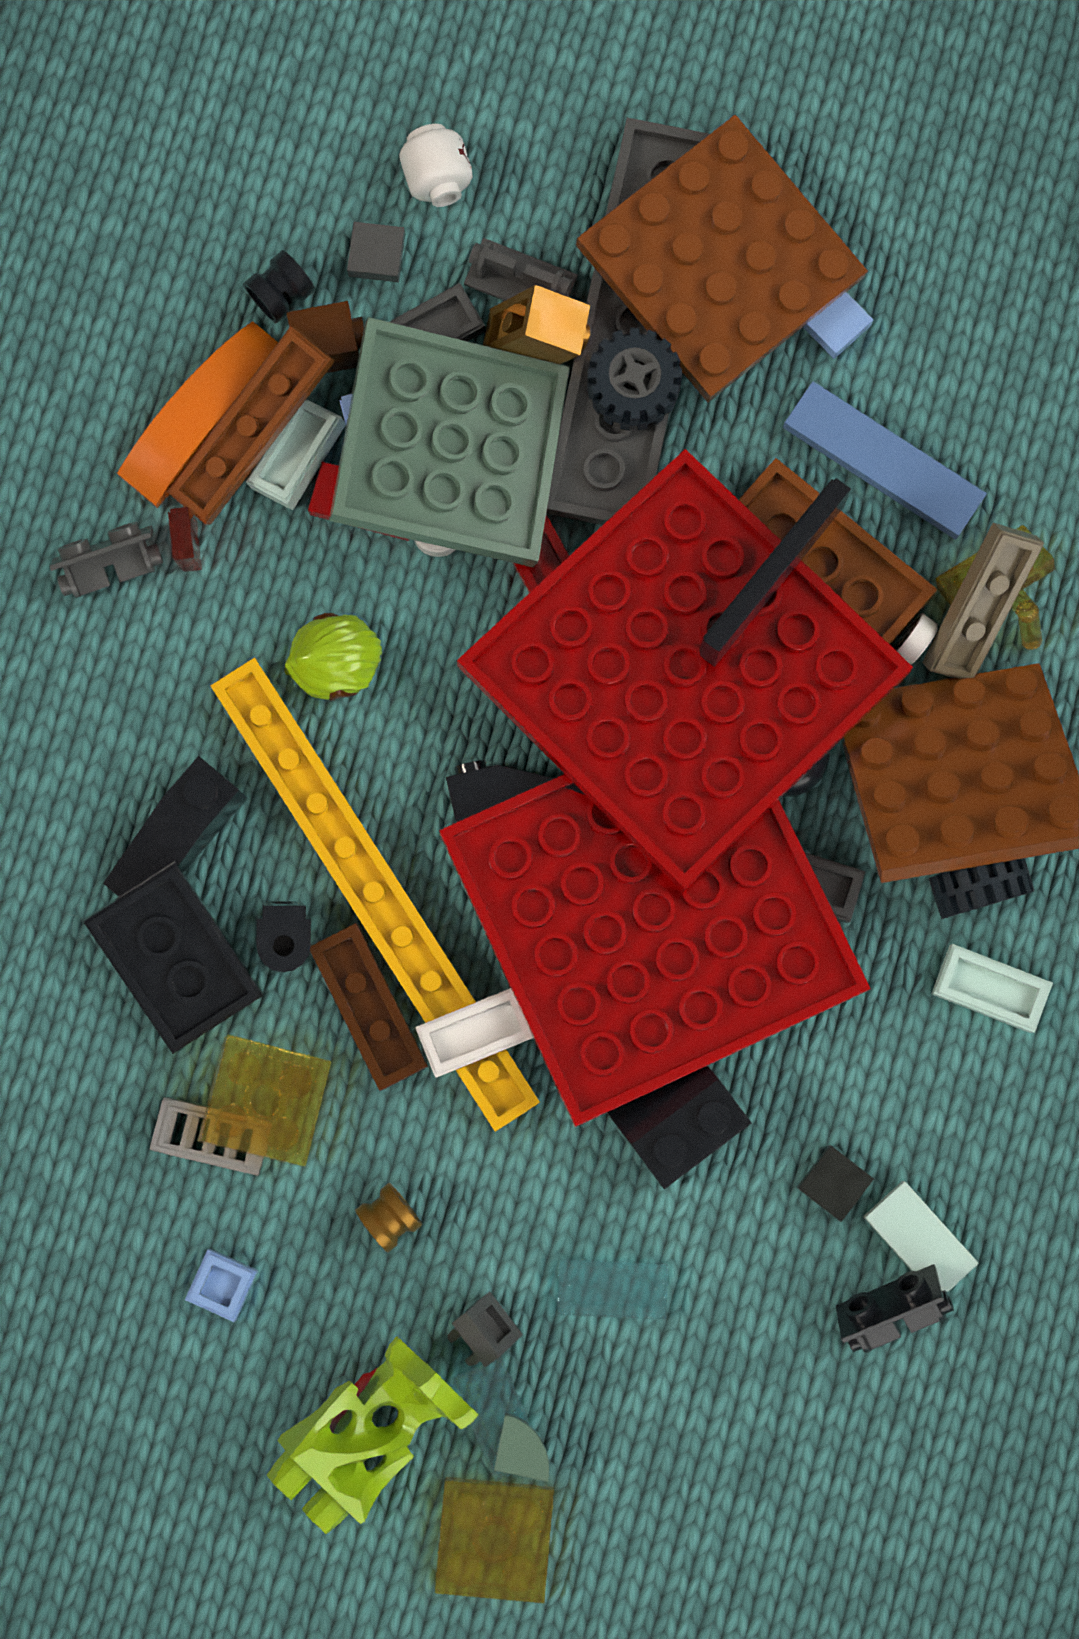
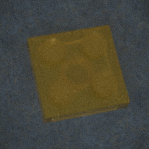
[198,1034,331,1167]
[435,1477,554,1603]

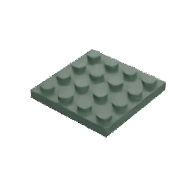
[329,317,570,567]

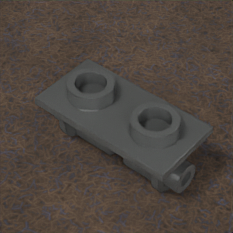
[464,238,578,301]
[49,522,163,598]

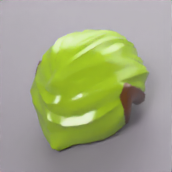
[284,613,382,702]

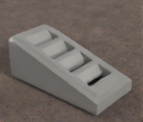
[150,1097,273,1176]

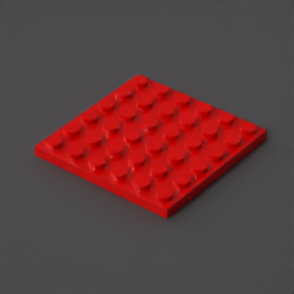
[457,449,913,892]
[439,774,871,1127]

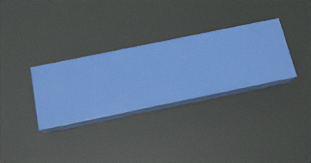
[783,381,987,540]

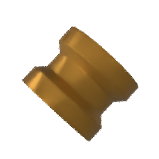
[355,1183,422,1253]

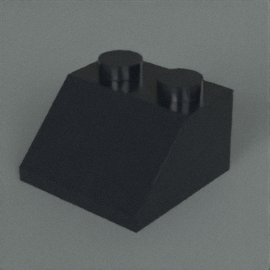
[607,1066,752,1189]

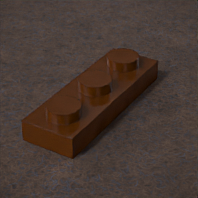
[310,923,429,1091]

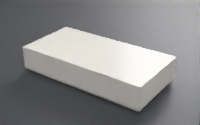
[415,988,533,1078]

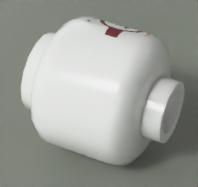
[399,124,473,207]

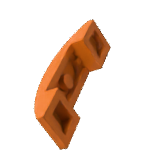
[117,321,278,508]

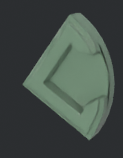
[494,1413,549,1482]

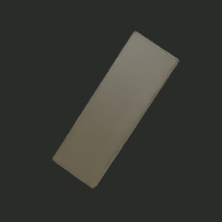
[922,522,1044,679]

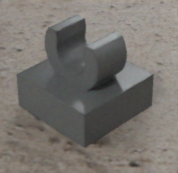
[447,1291,523,1367]

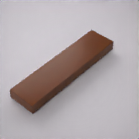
[166,326,335,525]

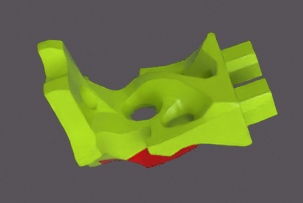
[267,1336,479,1534]

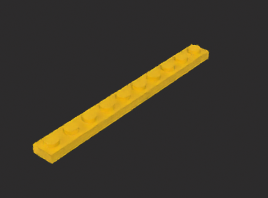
[210,657,541,1132]

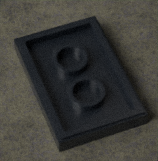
[83,861,263,1054]

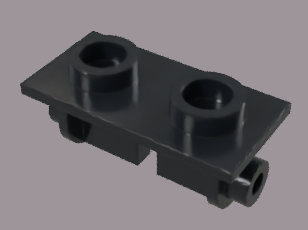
[836,1264,954,1353]

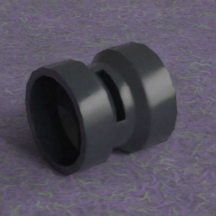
[243,250,315,324]

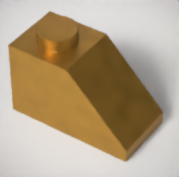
[483,285,590,364]

